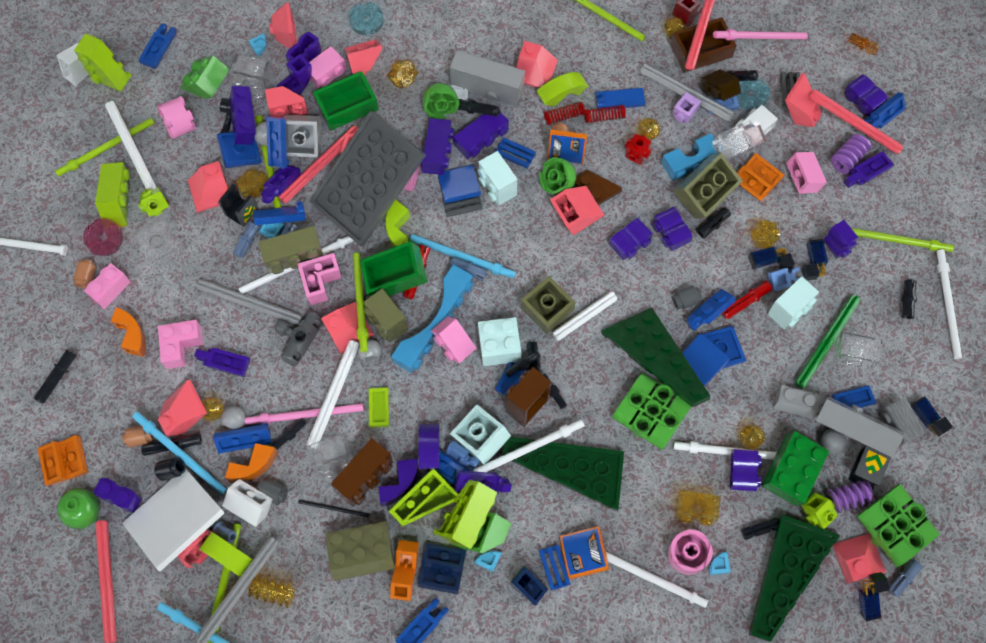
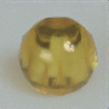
[664,17,685,39]
[637,117,660,140]
[201,397,224,422]
[740,424,765,449]

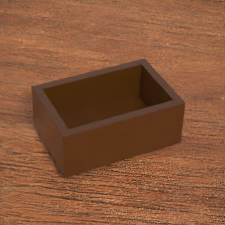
[671,17,737,73]
[506,367,552,427]
[331,438,393,507]

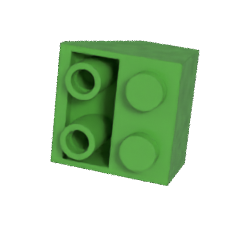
[180,56,230,99]

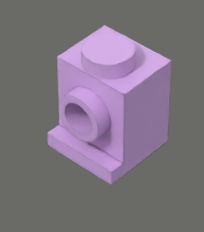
[672,92,701,123]

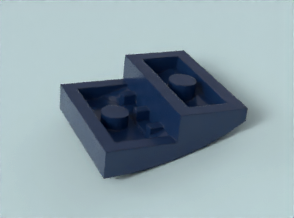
[418,543,466,595]

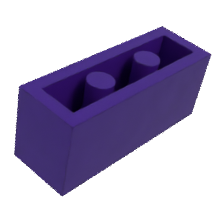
[229,86,256,145]
[453,113,509,160]
[422,118,455,175]

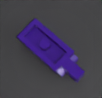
[844,151,894,188]
[261,165,301,204]
[194,348,250,377]
[454,470,512,494]

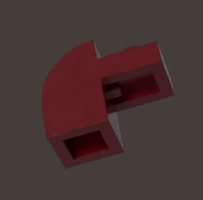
[672,0,704,26]

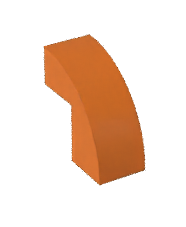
[111,307,146,357]
[225,443,278,483]
[390,540,419,601]

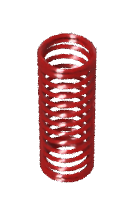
[544,102,585,125]
[585,105,626,123]

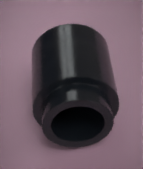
[154,457,185,481]

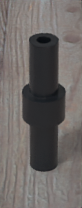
[504,351,541,378]
[543,373,567,410]
[272,418,306,450]

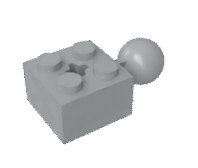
[254,114,322,157]

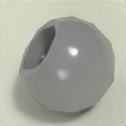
[358,339,382,363]
[220,406,246,430]
[820,429,846,454]

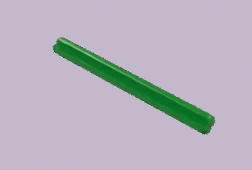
[795,294,860,388]

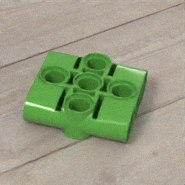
[612,372,691,450]
[857,484,940,568]

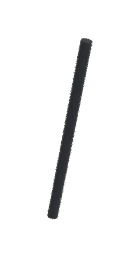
[298,500,369,518]

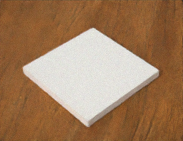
[122,468,224,571]

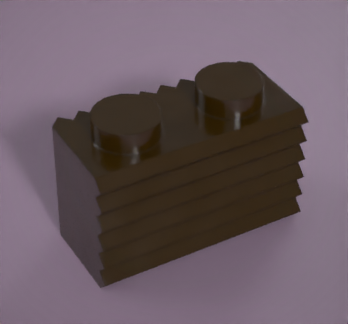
[702,69,741,102]

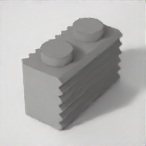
[773,385,821,419]
[880,398,926,446]

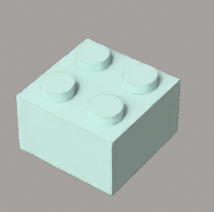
[477,151,518,206]
[768,277,819,330]
[478,317,521,366]
[450,405,511,465]

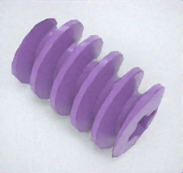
[831,134,871,174]
[826,480,873,513]

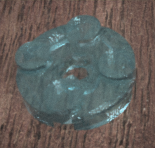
[349,2,384,37]
[737,78,771,110]

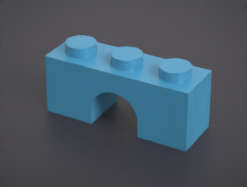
[661,133,722,180]

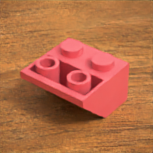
[265,86,309,118]
[550,186,605,236]

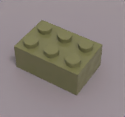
[673,153,743,219]
[258,226,323,274]
[325,521,395,581]

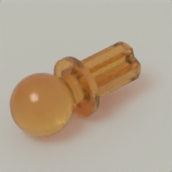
[848,33,879,55]

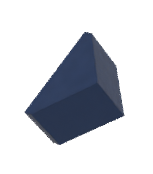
[510,566,548,606]

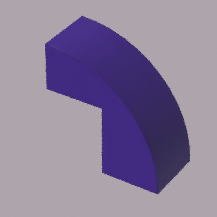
[276,54,312,96]
[418,423,440,469]
[379,459,419,506]

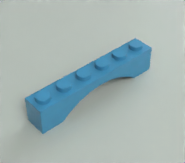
[391,264,474,374]

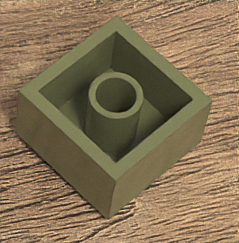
[521,276,576,334]
[364,288,408,343]

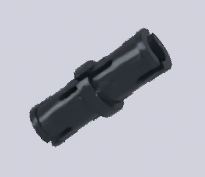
[697,207,731,239]
[901,279,917,319]

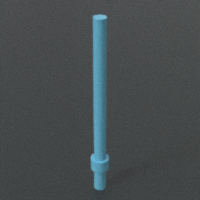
[410,234,516,279]
[132,411,227,495]
[157,602,230,643]

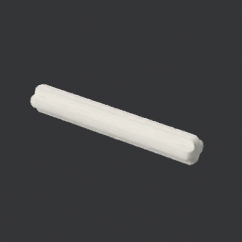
[553,291,617,340]

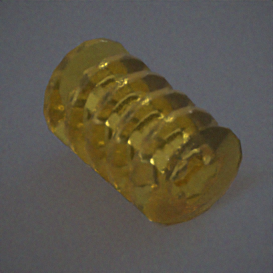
[248,572,295,608]

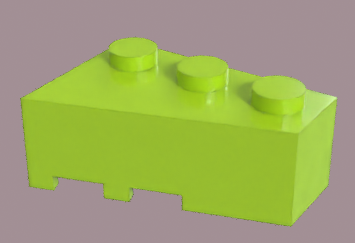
[74,33,132,92]
[95,162,130,228]
[388,468,458,527]
[433,480,497,549]

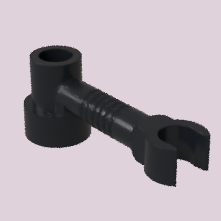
[220,98,232,133]

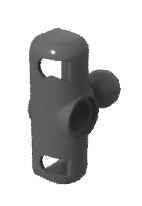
[274,311,323,367]

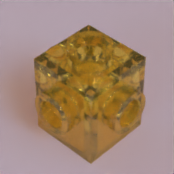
[387,60,419,89]
[236,169,268,199]
[751,220,780,249]

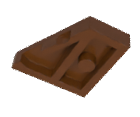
[575,170,622,205]

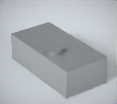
[450,50,525,107]
[816,397,904,458]

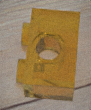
[675,490,721,526]

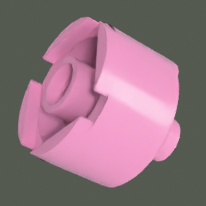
[157,96,196,139]
[668,529,713,575]

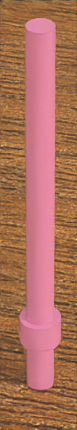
[713,29,808,40]
[245,403,364,425]

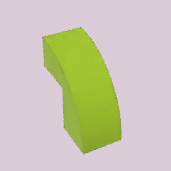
[537,72,589,107]
[386,200,410,247]
[200,532,253,577]

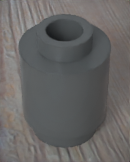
[672,285,702,310]
[257,479,288,505]

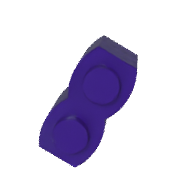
[286,32,321,62]
[844,74,888,116]
[652,207,693,251]
[609,218,653,260]
[823,220,859,259]
[730,449,762,491]
[94,478,142,513]

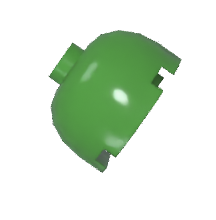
[423,83,459,119]
[539,157,577,195]
[57,488,100,529]

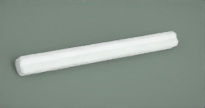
[105,101,156,190]
[307,340,359,449]

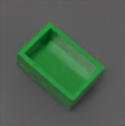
[313,71,379,131]
[360,241,428,297]
[761,431,830,506]

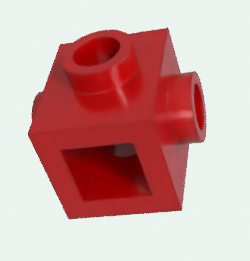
[624,133,652,165]

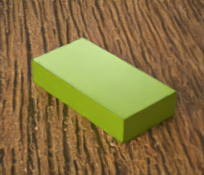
[369,388,389,428]

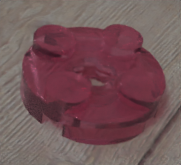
[83,218,123,256]

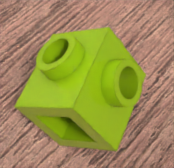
[138,187,169,217]
[801,492,838,529]

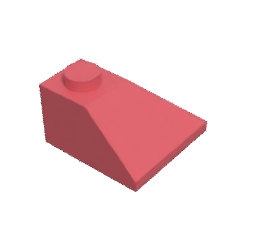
[269,3,297,49]
[344,39,382,75]
[516,41,558,88]
[785,73,822,127]
[188,161,229,213]
[321,302,374,354]
[158,380,207,436]
[833,533,886,584]

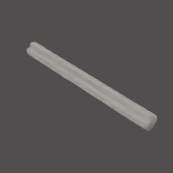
[641,63,734,121]
[197,279,303,325]
[195,537,279,643]

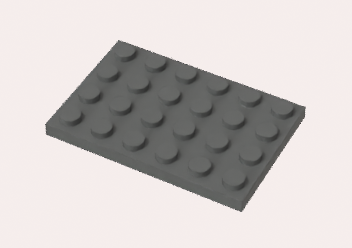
[310,111,426,246]

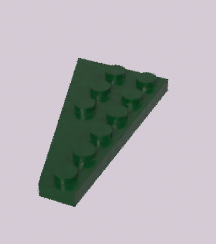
[601,308,710,408]
[503,437,624,512]
[749,515,840,642]

